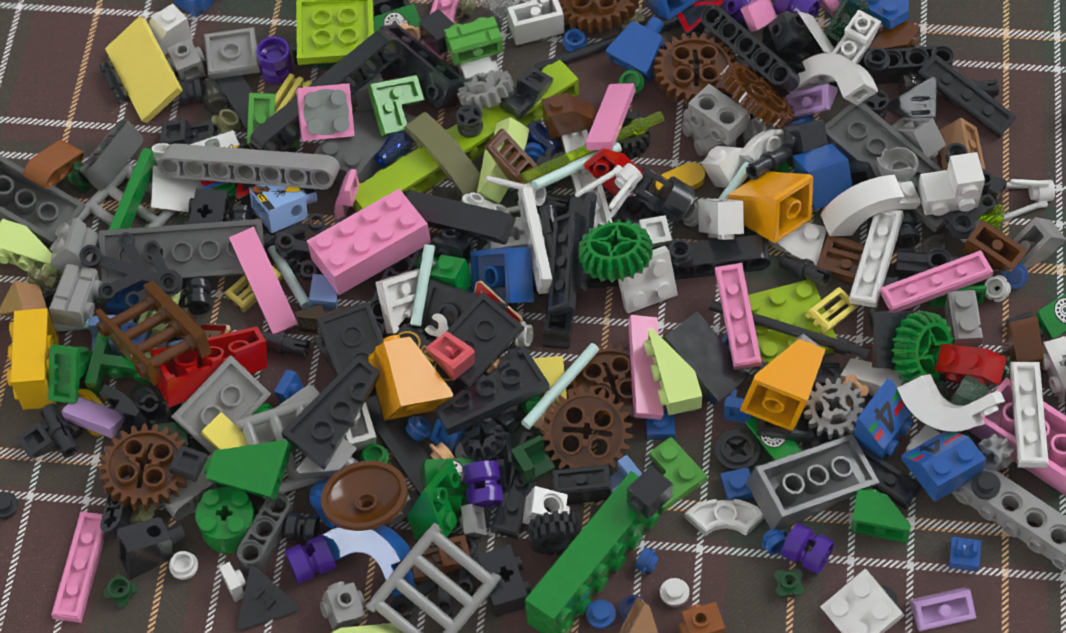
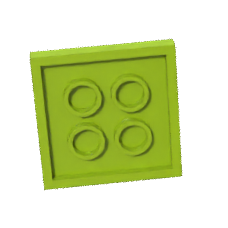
[296,0,374,65]
[748,280,837,363]

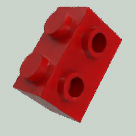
[935,344,1007,386]

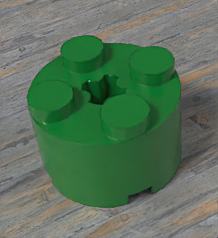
[196,487,256,554]

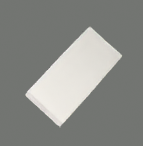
[832,10,881,64]
[840,359,905,396]

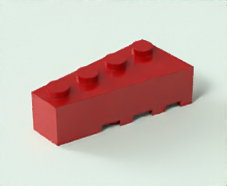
[150,326,267,407]

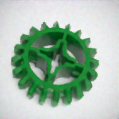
[579,219,653,283]
[891,311,954,384]

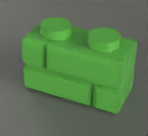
[444,16,503,66]

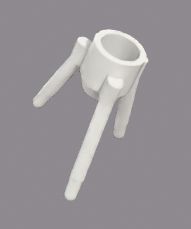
[575,163,643,218]
[486,176,546,213]
[996,179,1055,222]

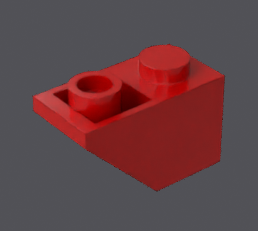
[583,148,642,197]

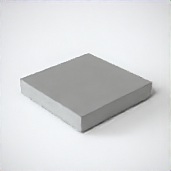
[204,27,260,80]

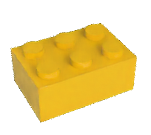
[7,308,59,410]

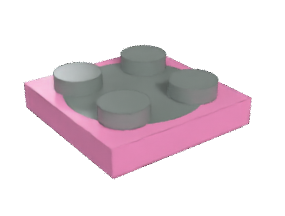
[296,83,355,141]

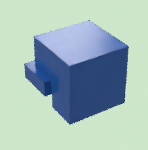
[793,144,852,210]

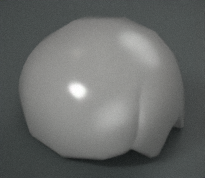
[877,147,919,182]

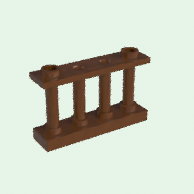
[95,280,212,385]

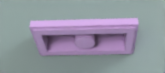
[786,84,838,119]
[61,397,125,438]
[909,588,976,631]

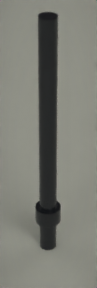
[534,15,679,71]
[709,300,870,360]

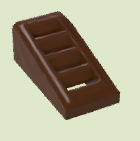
[484,129,539,184]

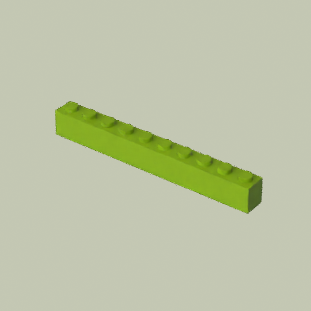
[351,60,579,212]

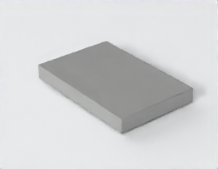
[171,355,271,454]

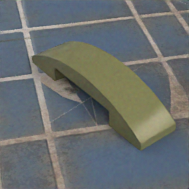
[404,112,480,199]

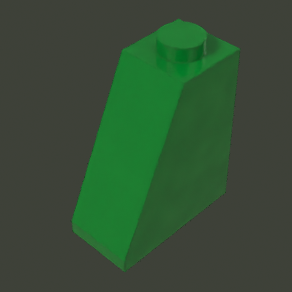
[204,440,293,501]

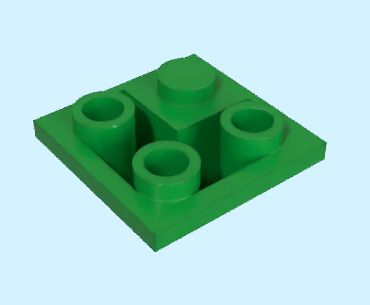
[407,460,467,540]

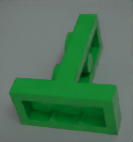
[85,332,150,395]
[48,344,93,404]

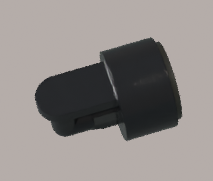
[634,166,695,222]

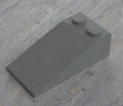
[314,108,416,185]
[0,155,85,245]
[746,434,879,530]

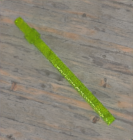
[521,111,664,183]

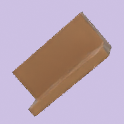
[939,118,985,171]

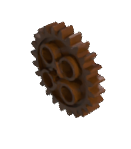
[559,0,640,33]
[654,32,736,106]
[720,62,795,129]
[566,342,635,426]
[541,386,633,470]
[98,424,187,511]

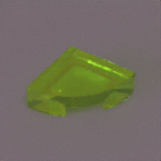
[979,203,1005,230]

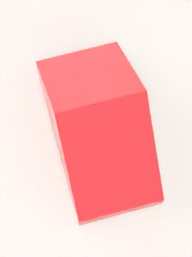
[425,331,475,381]

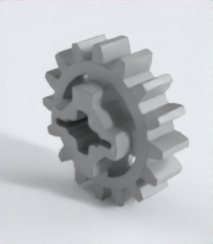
[457,69,514,110]
[804,378,865,440]

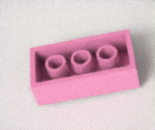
[307,189,431,295]
[970,377,1066,496]

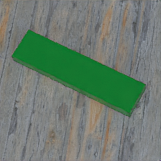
[108,148,157,230]

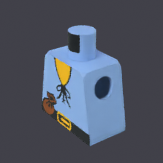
[249,185,317,233]

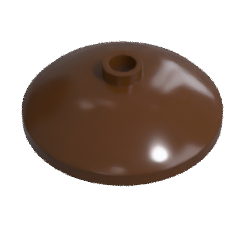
[321,461,408,531]

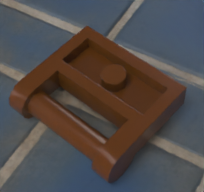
[817,234,865,283]

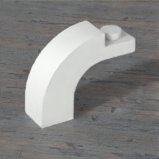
[789,53,878,105]
[820,175,921,236]
[897,374,1005,431]

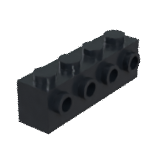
[379,24,467,109]

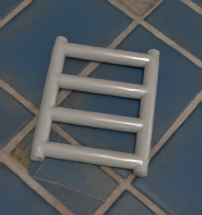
[77,163,177,249]
[235,395,358,499]
[366,523,501,633]

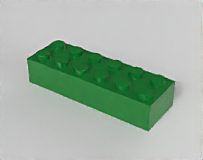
[525,471,660,633]

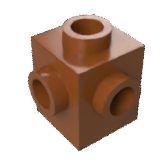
[678,602,725,633]

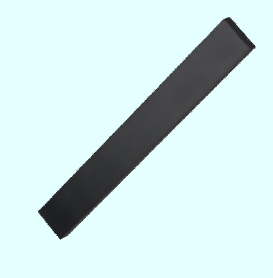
[314,335,430,496]

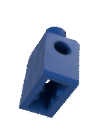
[606,16,665,82]

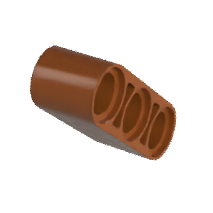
[23,139,85,189]

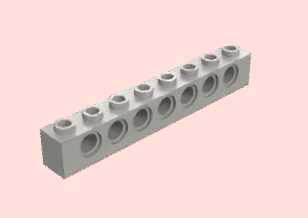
[906,424,1066,570]

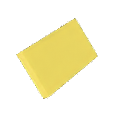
[105,16,183,123]

